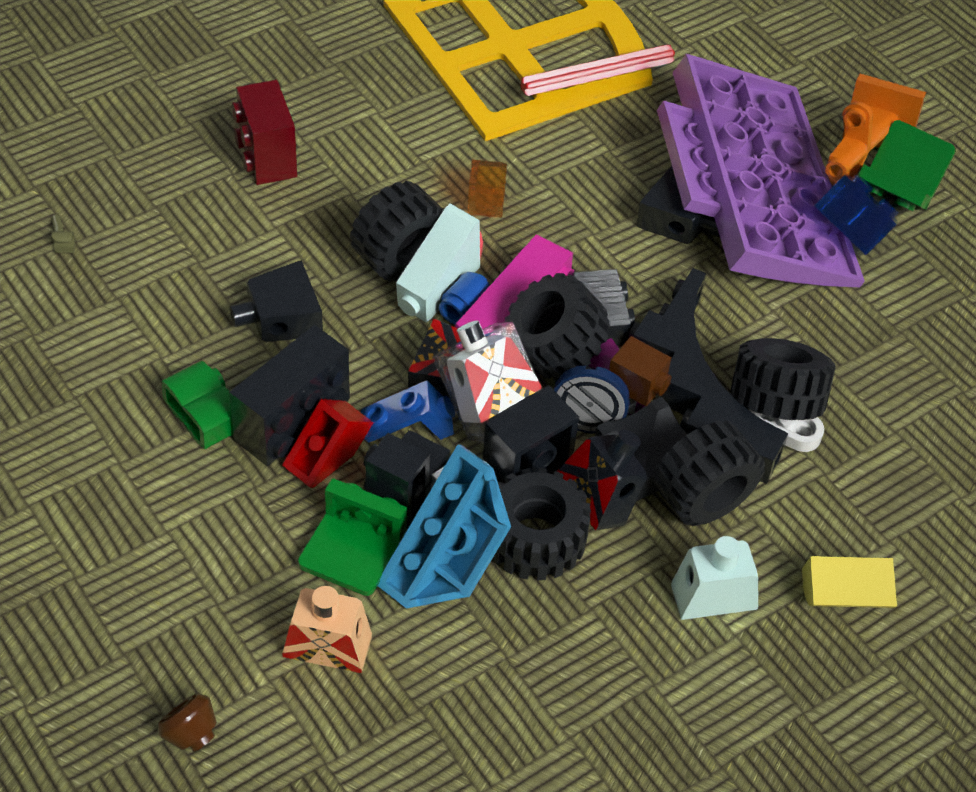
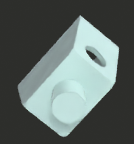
[671,536,758,620]

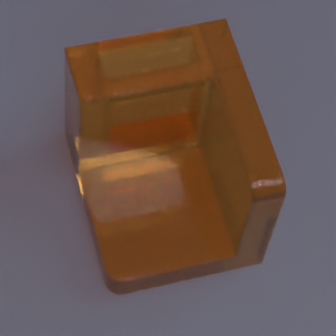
[467,159,507,218]

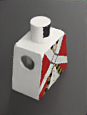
[447,320,542,423]

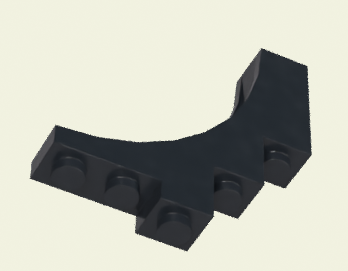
[628,268,788,484]

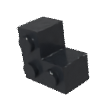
[363,430,450,529]

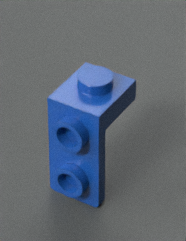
[361,380,455,443]

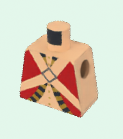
[282,586,372,673]

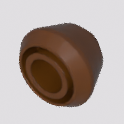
[158,693,217,752]

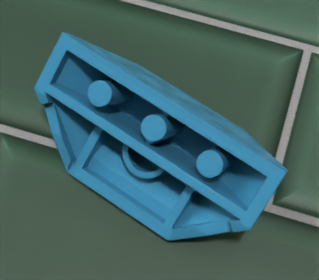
[378,445,511,609]

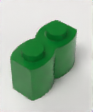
[161,360,233,449]

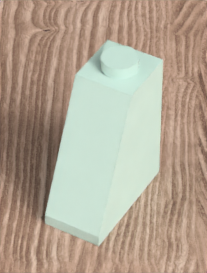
[396,204,480,323]

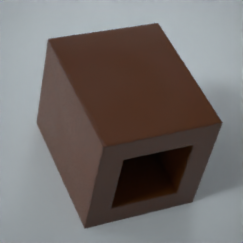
[609,336,672,406]

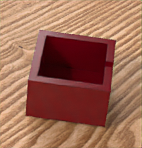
[232,80,297,185]

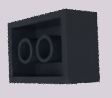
[229,325,350,467]

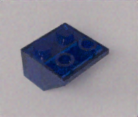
[814,174,899,255]

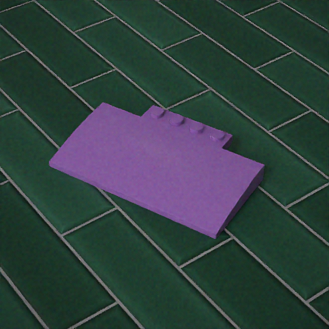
[657,53,865,287]

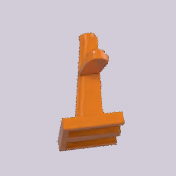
[825,73,926,188]

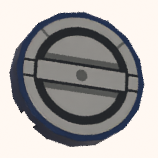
[554,366,630,434]

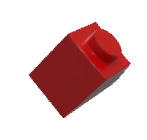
[282,399,373,488]

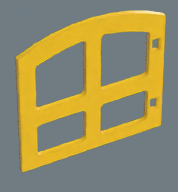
[383,0,653,141]

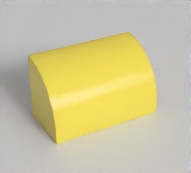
[802,556,897,608]

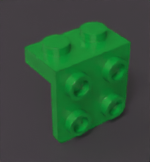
[857,120,956,211]
[298,478,407,596]

